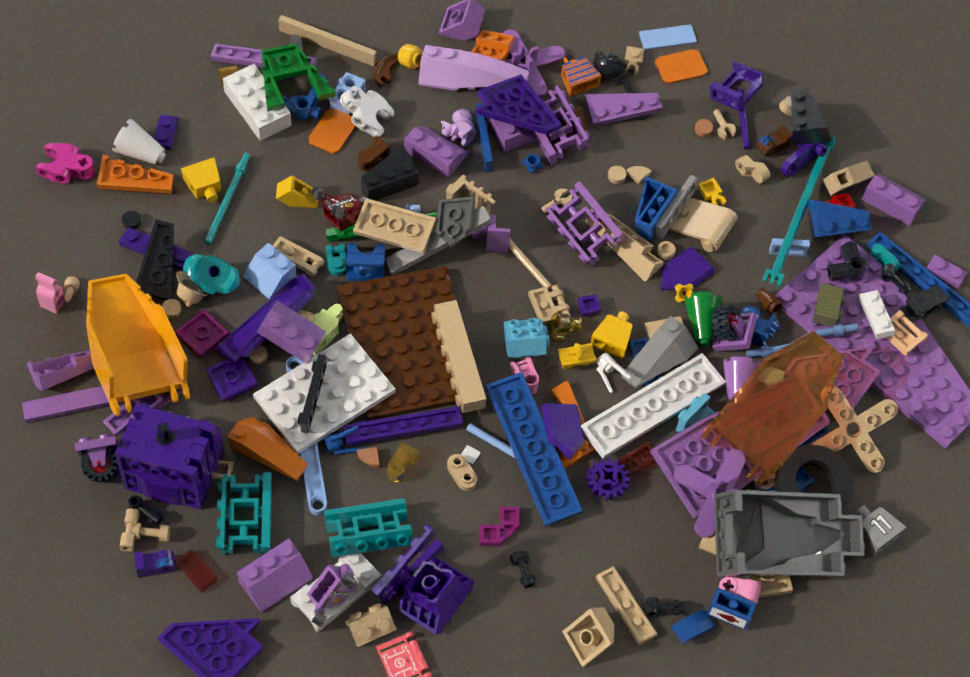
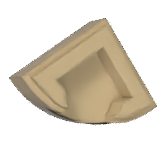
[626,166,652,184]

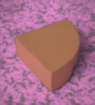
[357,447,379,468]

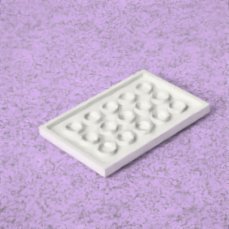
[253,334,395,454]

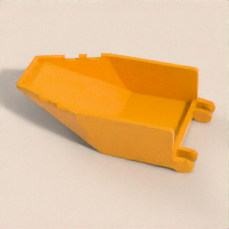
[86,274,190,415]

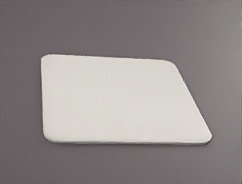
[461,445,480,464]

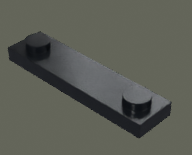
[297,354,327,433]

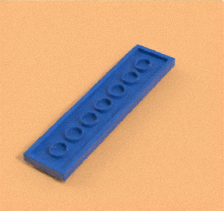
[485,372,582,527]

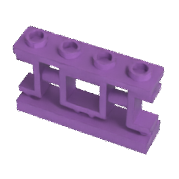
[531,86,591,166]
[546,181,627,266]

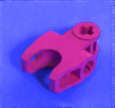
[36,143,96,184]

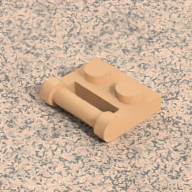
[885,310,929,356]

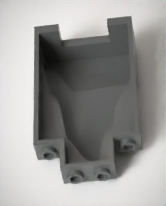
[714,490,865,577]

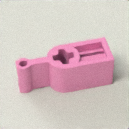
[35,272,65,314]

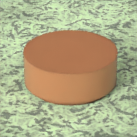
[695,119,713,137]

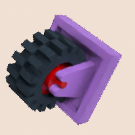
[712,305,757,351]
[74,434,119,483]

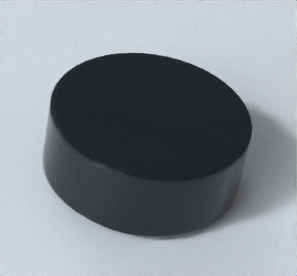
[122,211,141,229]

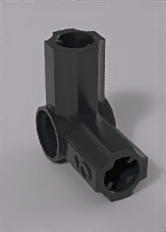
[827,241,866,282]

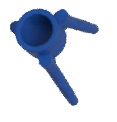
[324,420,369,455]

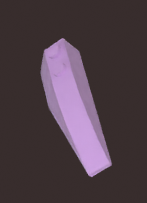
[418,45,529,91]

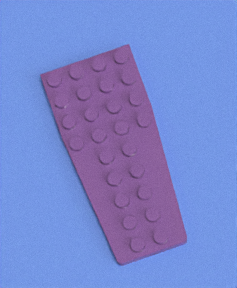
[650,374,830,519]

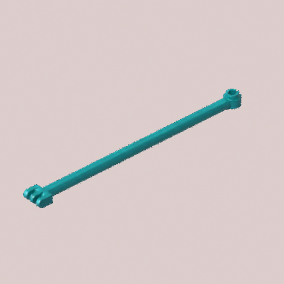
[762,136,836,287]

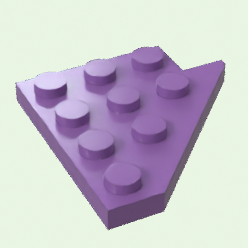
[784,346,881,410]

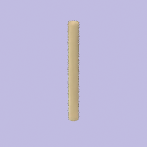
[509,239,552,290]

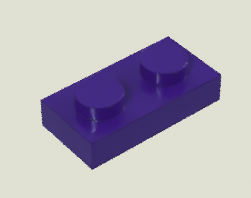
[154,115,178,150]

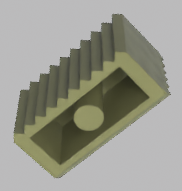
[812,283,846,327]

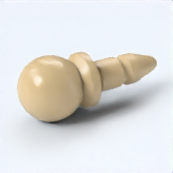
[64,276,80,303]

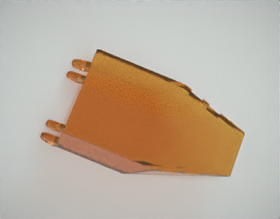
[700,330,844,486]

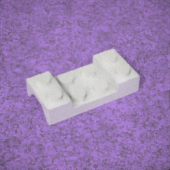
[290,553,381,632]

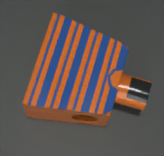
[561,54,601,97]

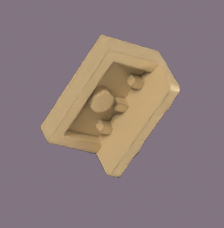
[345,603,396,647]

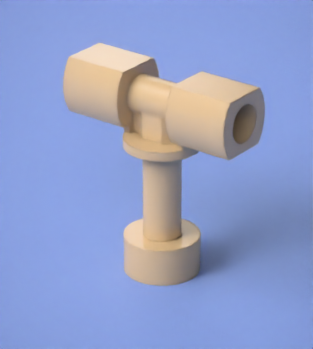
[120,509,170,552]

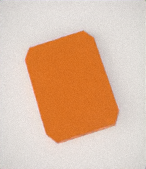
[655,49,708,84]
[309,108,356,154]

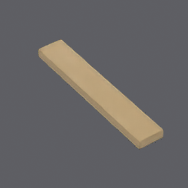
[278,15,376,66]

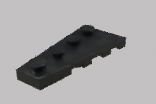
[136,219,175,300]

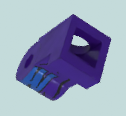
[134,550,176,578]

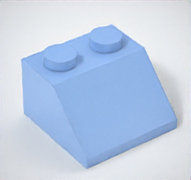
[243,243,296,299]

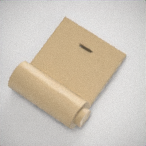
[669,198,738,252]

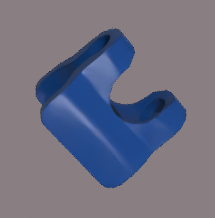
[346,243,385,281]

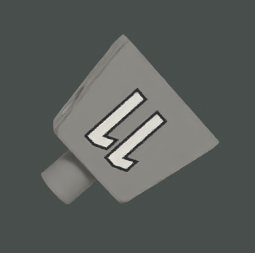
[856,505,906,556]

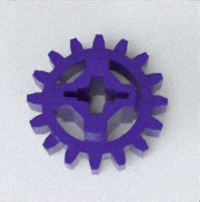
[586,458,630,501]

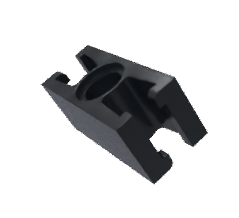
[899,285,949,323]

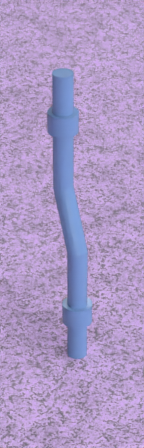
[746,324,858,358]

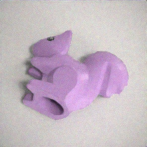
[441,109,476,147]

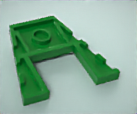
[261,43,336,112]

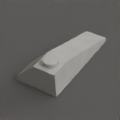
[621,316,698,388]

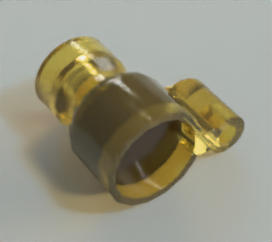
[550,313,582,342]

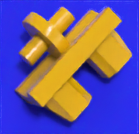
[558,343,597,369]

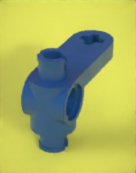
[283,74,328,121]

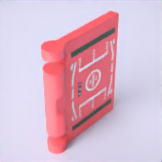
[376,631,432,677]

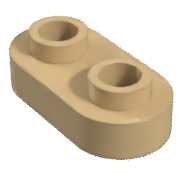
[447,454,477,491]

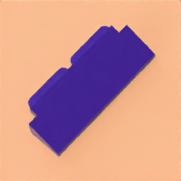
[213,274,316,362]

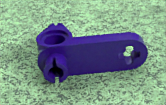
[781,133,828,177]

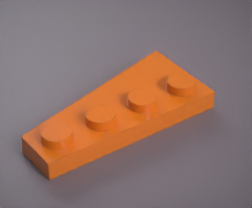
[97,155,174,194]

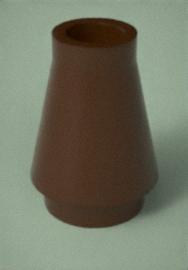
[755,288,783,314]

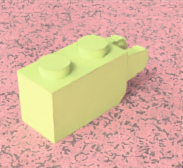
[312,303,343,355]

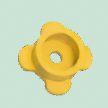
[675,284,693,302]

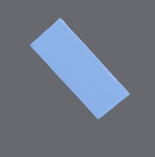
[639,24,697,50]

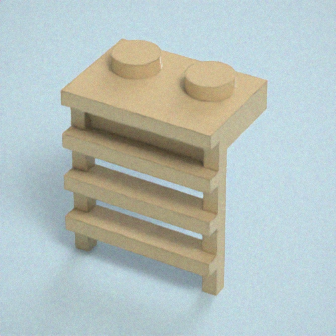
[446,174,495,215]

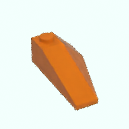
[227,417,308,481]

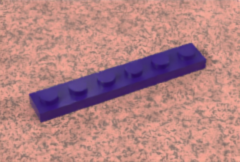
[119,227,219,277]
[343,406,463,446]

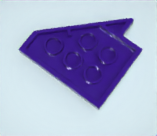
[475,74,562,135]
[157,618,263,677]

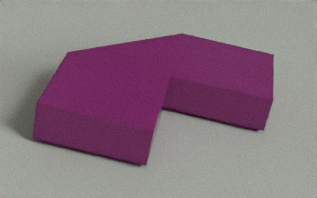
[480,507,520,547]

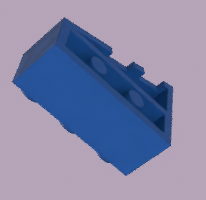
[635,176,678,242]
[807,200,872,237]

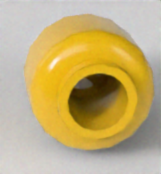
[398,44,423,69]

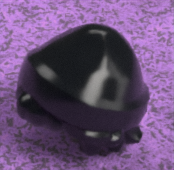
[593,51,628,80]

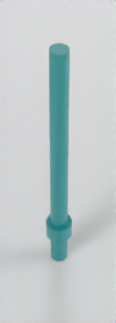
[204,153,251,245]

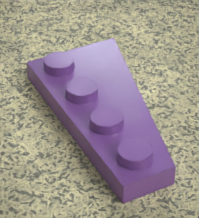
[585,93,663,127]

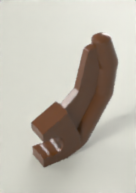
[373,53,398,88]

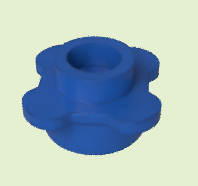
[522,154,543,173]

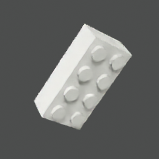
[223,64,291,141]

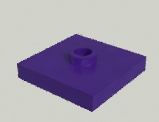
[206,356,259,403]

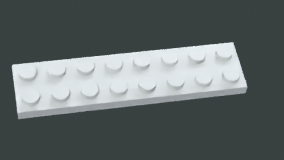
[581,353,726,459]

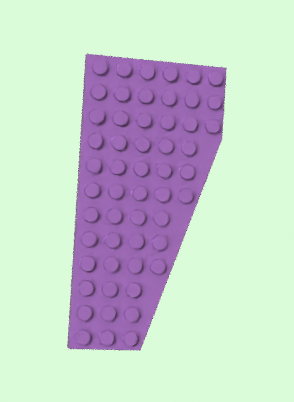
[775,234,970,449]

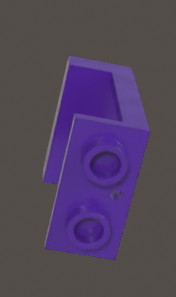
[710,61,764,111]

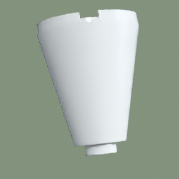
[112,119,166,165]

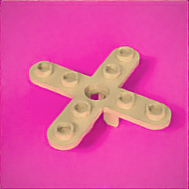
[811,386,898,473]

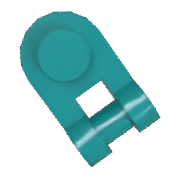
[870,243,901,272]
[325,244,347,277]

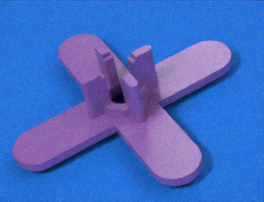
[503,30,565,97]
[674,449,745,538]

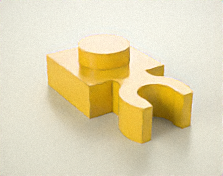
[697,178,726,207]

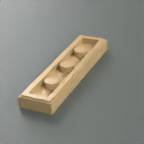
[596,566,657,646]

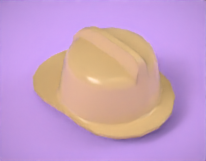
[176,271,208,307]

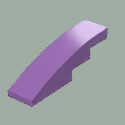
[103,389,182,436]

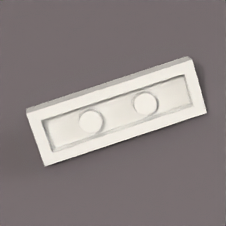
[859,290,895,339]

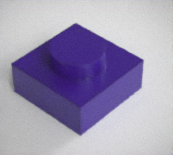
[577,294,601,317]

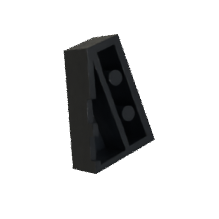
[791,89,830,145]
[361,145,419,201]

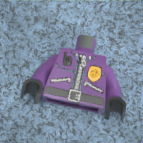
[307,564,357,628]

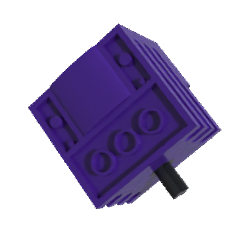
[115,404,224,510]

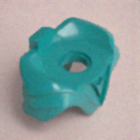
[183,254,240,294]

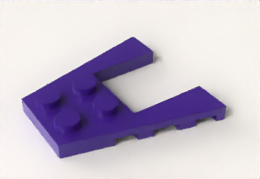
[372,524,445,603]

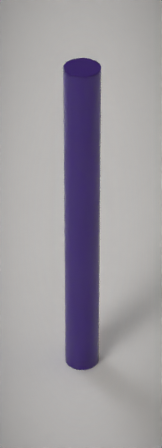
[736,88,751,150]

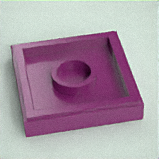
[175,309,230,359]

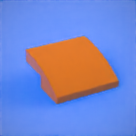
[471,30,515,61]

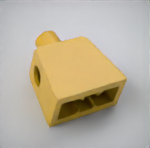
[181,157,221,202]
[590,311,633,359]

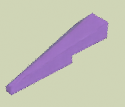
[27,350,94,391]

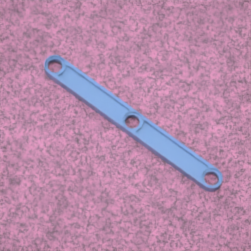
[286,356,327,516]

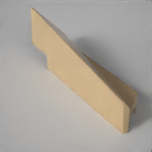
[586,209,664,281]

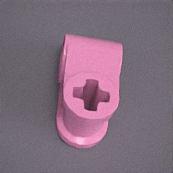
[510,357,539,395]
[719,577,762,604]

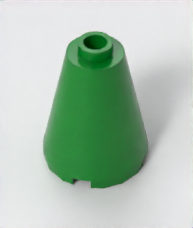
[684,292,722,347]

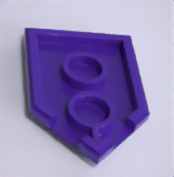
[661,247,715,292]
[541,403,585,460]

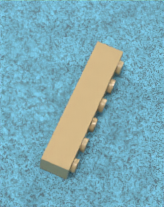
[431,300,486,413]

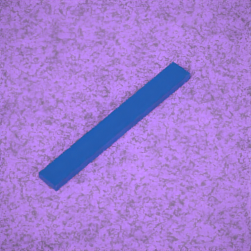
[867,232,970,328]

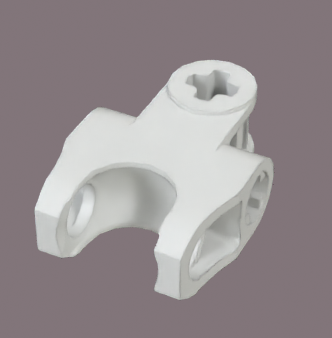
[340,86,395,137]

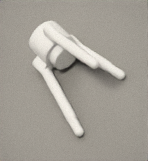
[596,353,631,393]

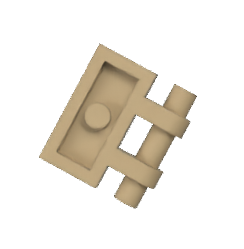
[528,285,571,325]

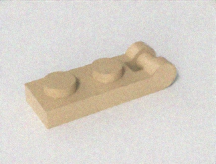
[273,236,324,277]

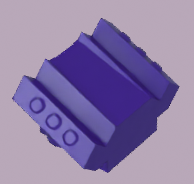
[398,557,474,635]

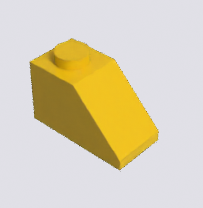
[276,175,319,208]

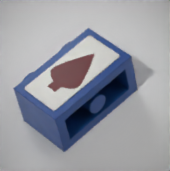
[707,587,756,630]

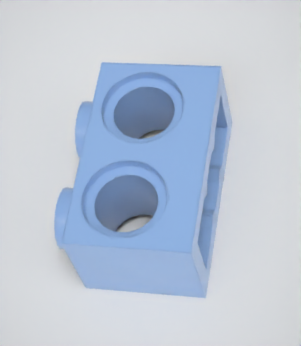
[329,72,365,115]

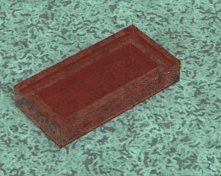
[175,549,218,593]

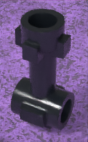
[881,264,912,295]
[128,495,164,526]
[510,550,536,589]
[644,597,684,617]

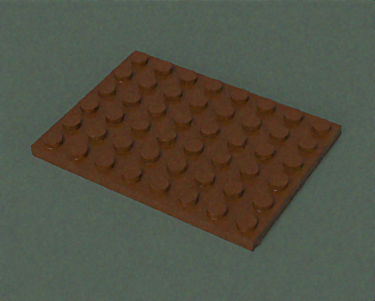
[336,266,457,421]

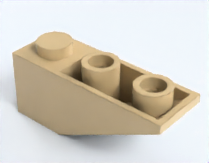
[823,161,875,196]

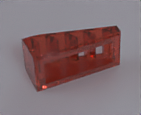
[618,442,657,477]

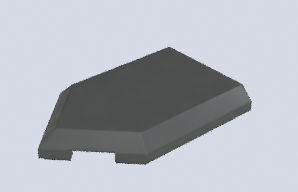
[435,197,475,247]

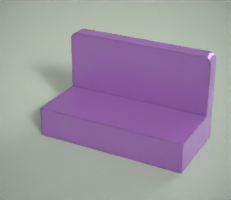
[486,215,510,252]

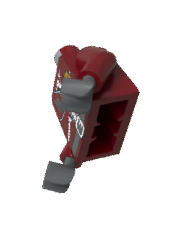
[311,186,366,231]

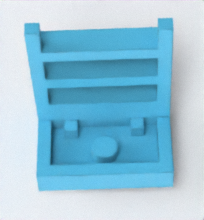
[676,392,715,432]

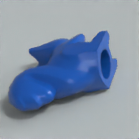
[740,306,780,346]

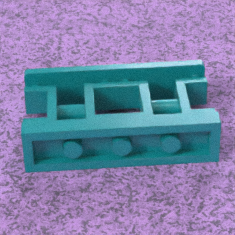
[216,472,272,555]
[324,498,413,557]

